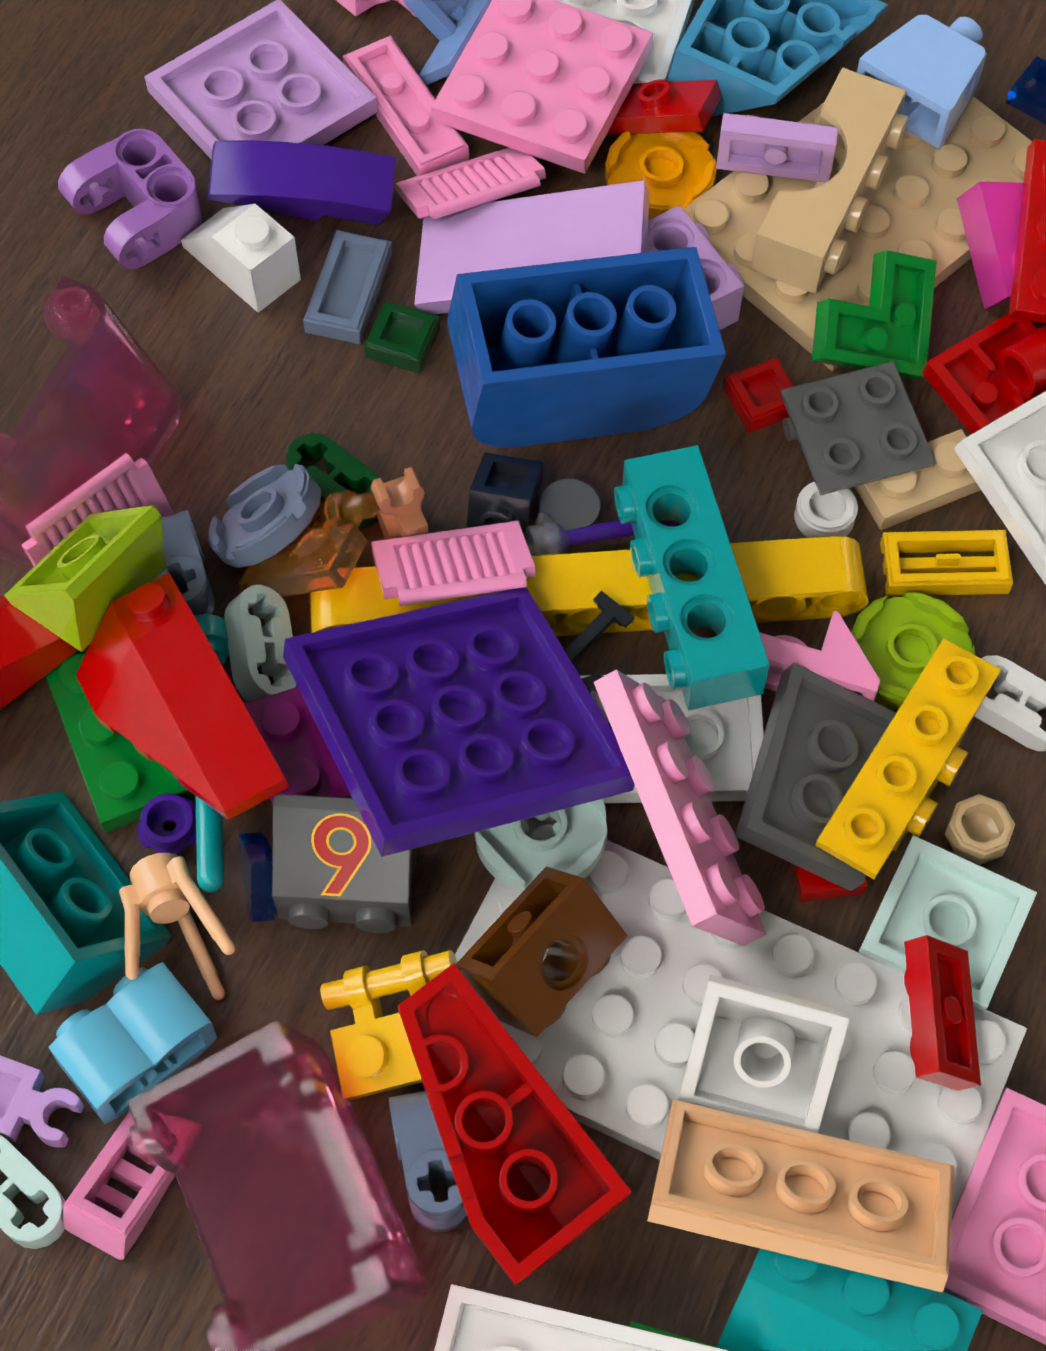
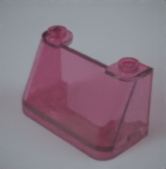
[0,276,181,571]
[127,1020,427,1351]

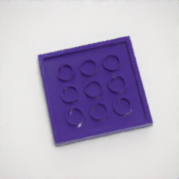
[283,587,635,857]

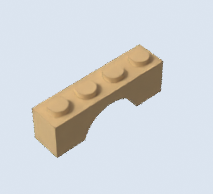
[751,68,909,294]

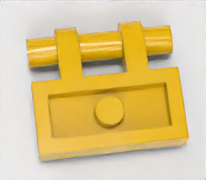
[320,950,457,1099]

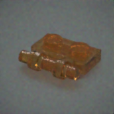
[238,490,378,597]

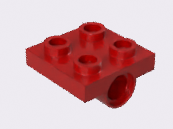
[922,313,1046,434]

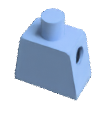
[857,15,987,150]

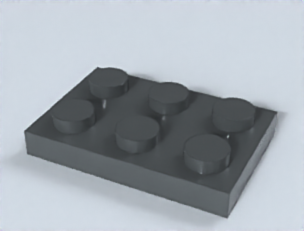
[735,662,896,891]

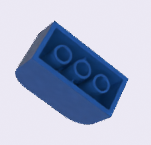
[447,247,726,448]

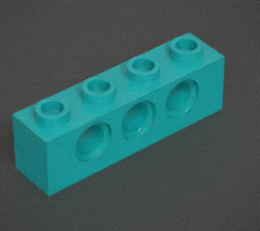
[614,445,770,711]

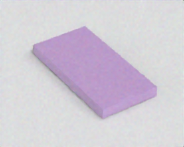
[414,180,649,315]

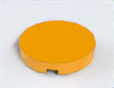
[605,131,717,220]

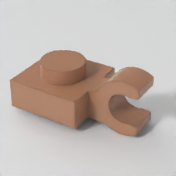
[371,467,429,540]

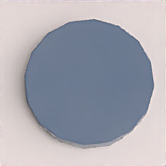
[207,464,321,568]

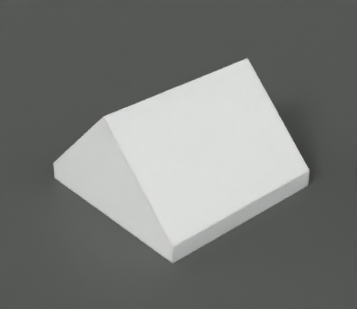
[678,974,851,1133]

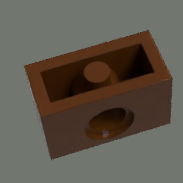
[455,866,628,1037]

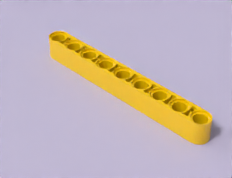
[310,536,869,636]

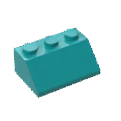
[0,791,172,1015]
[716,1248,983,1351]

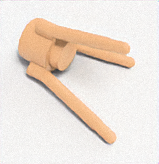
[119,853,235,1000]

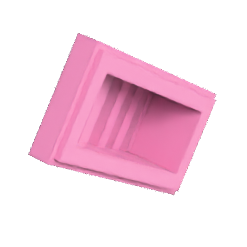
[63,1094,202,1260]

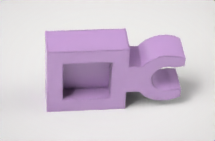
[0,1055,84,1147]

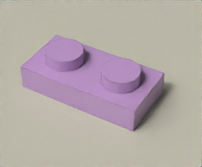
[716,113,838,183]

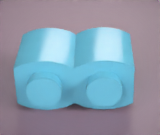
[49,962,217,1124]

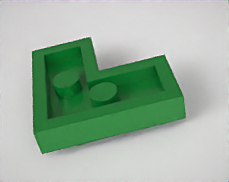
[812,250,937,380]

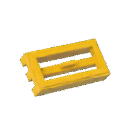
[880,530,1013,596]

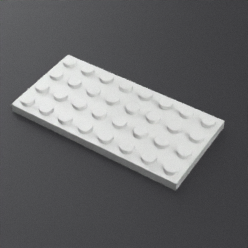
[455,816,1027,1215]

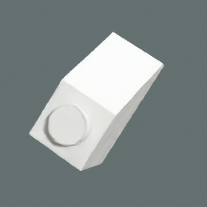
[181,204,301,313]

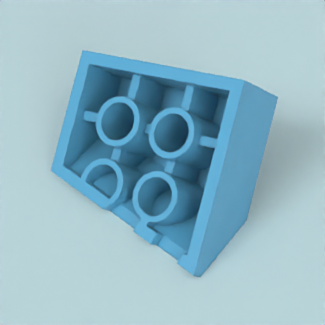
[667,0,888,116]

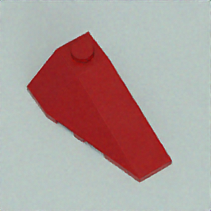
[75,573,289,820]
[397,963,632,1286]

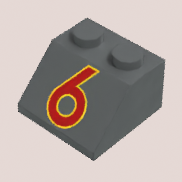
[272,794,418,933]

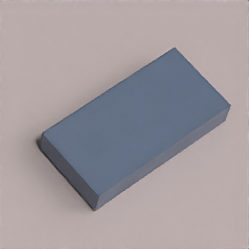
[303,230,392,345]

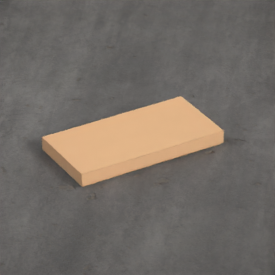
[647,1099,954,1293]

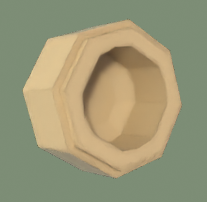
[945,794,1015,865]

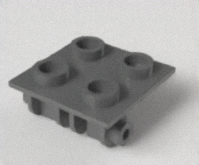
[780,362,936,496]

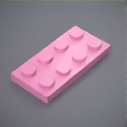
[594,669,767,946]

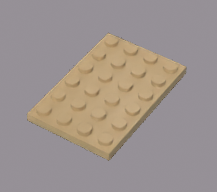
[683,96,1032,371]

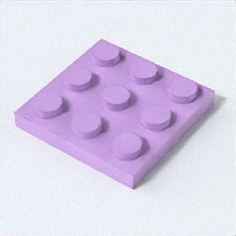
[145,0,378,159]

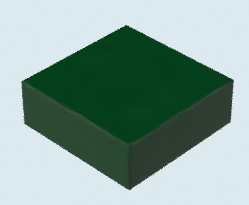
[364,301,440,374]

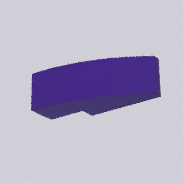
[207,140,396,226]

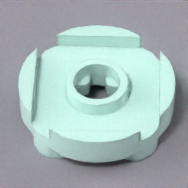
[474,799,608,892]

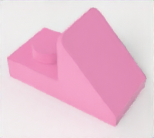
[759,611,880,701]

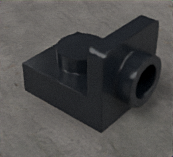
[467,452,543,543]

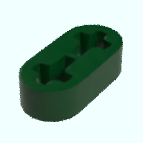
[285,433,380,530]

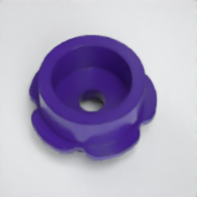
[137,794,196,856]

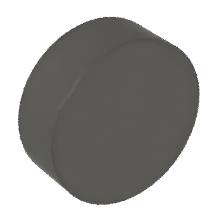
[539,479,600,542]

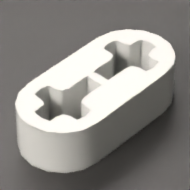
[974,655,1046,752]

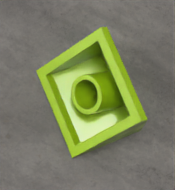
[4,505,166,652]

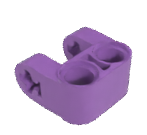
[58,129,203,269]

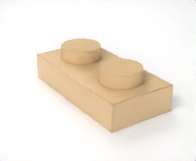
[855,429,981,530]

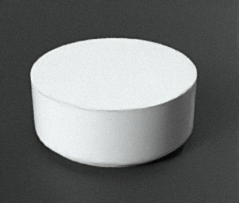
[794,482,858,538]

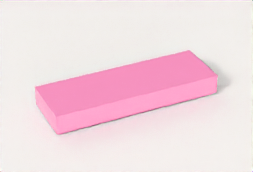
[343,36,469,176]

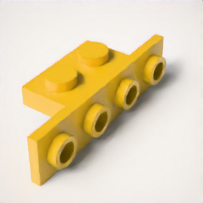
[815,638,1001,880]

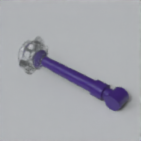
[526,512,681,556]

